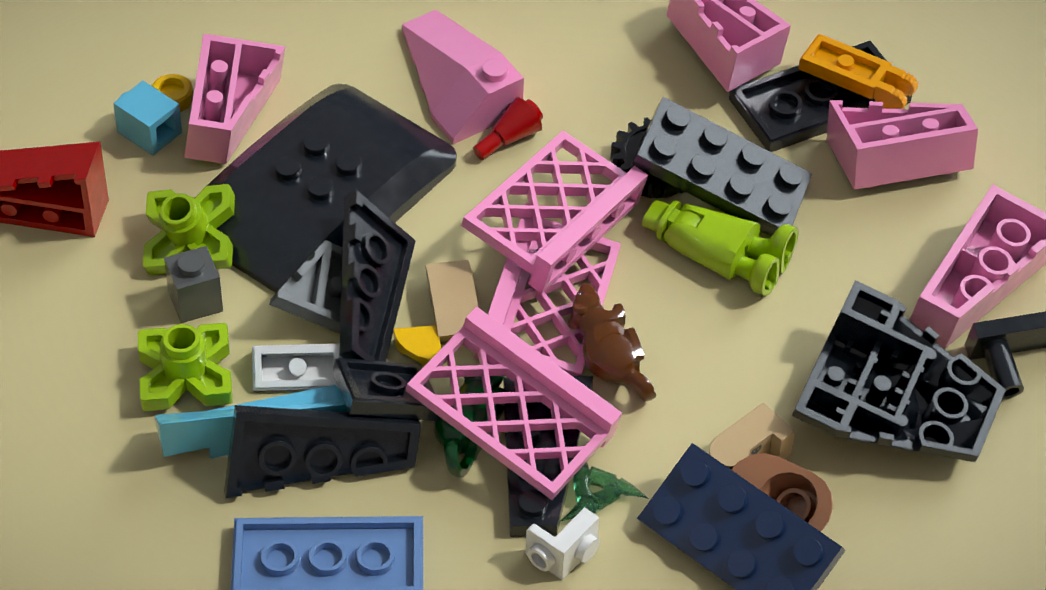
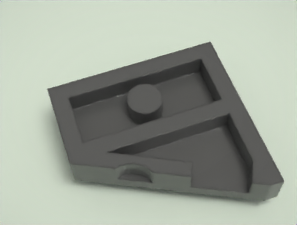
[269,240,343,334]

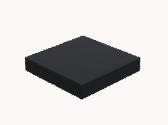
[332,358,440,421]

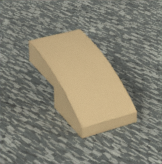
[425,260,479,342]

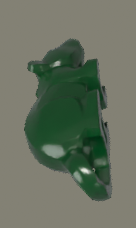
[433,375,505,478]

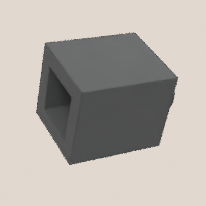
[164,246,223,323]

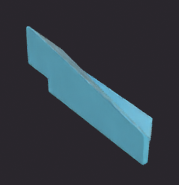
[154,385,349,458]

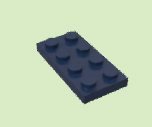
[637,443,846,590]

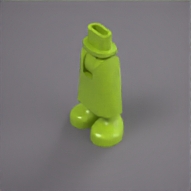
[642,199,799,296]

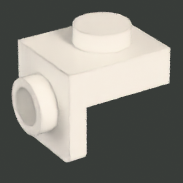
[525,507,600,580]

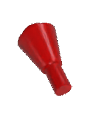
[473,97,543,160]

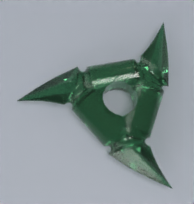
[560,462,649,521]

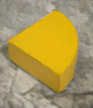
[393,325,443,367]

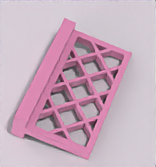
[461,131,648,294]
[474,202,621,376]
[405,306,622,500]

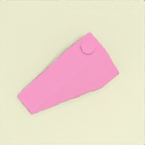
[402,10,524,144]

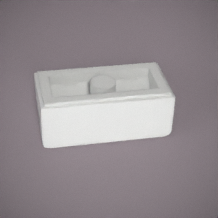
[252,344,342,391]

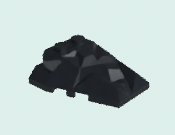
[792,280,1006,462]

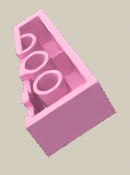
[909,184,1046,349]

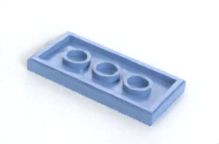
[231,516,423,590]

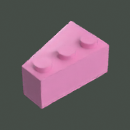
[666,0,791,92]
[184,33,286,164]
[826,100,978,190]

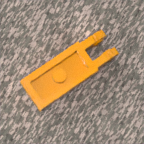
[798,34,919,109]

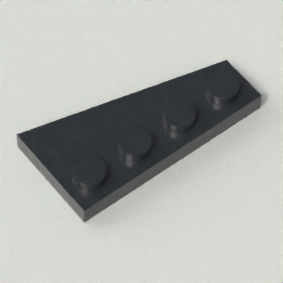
[339,190,416,362]
[503,376,593,537]
[224,405,421,498]

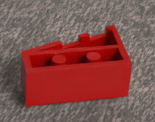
[0,141,109,237]

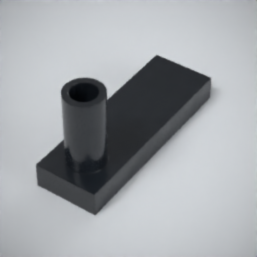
[964,311,1046,399]

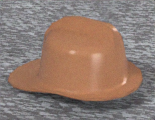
[732,453,833,532]

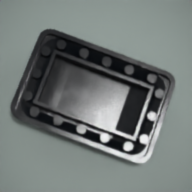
[195,84,457,293]

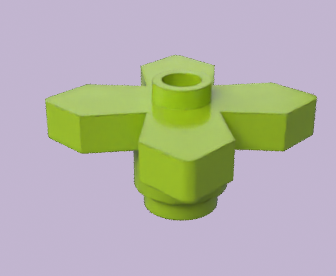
[143,184,235,275]
[137,323,233,411]

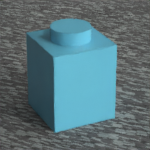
[113,81,182,155]

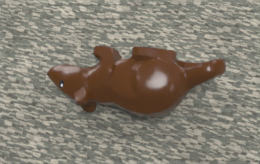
[568,283,657,402]

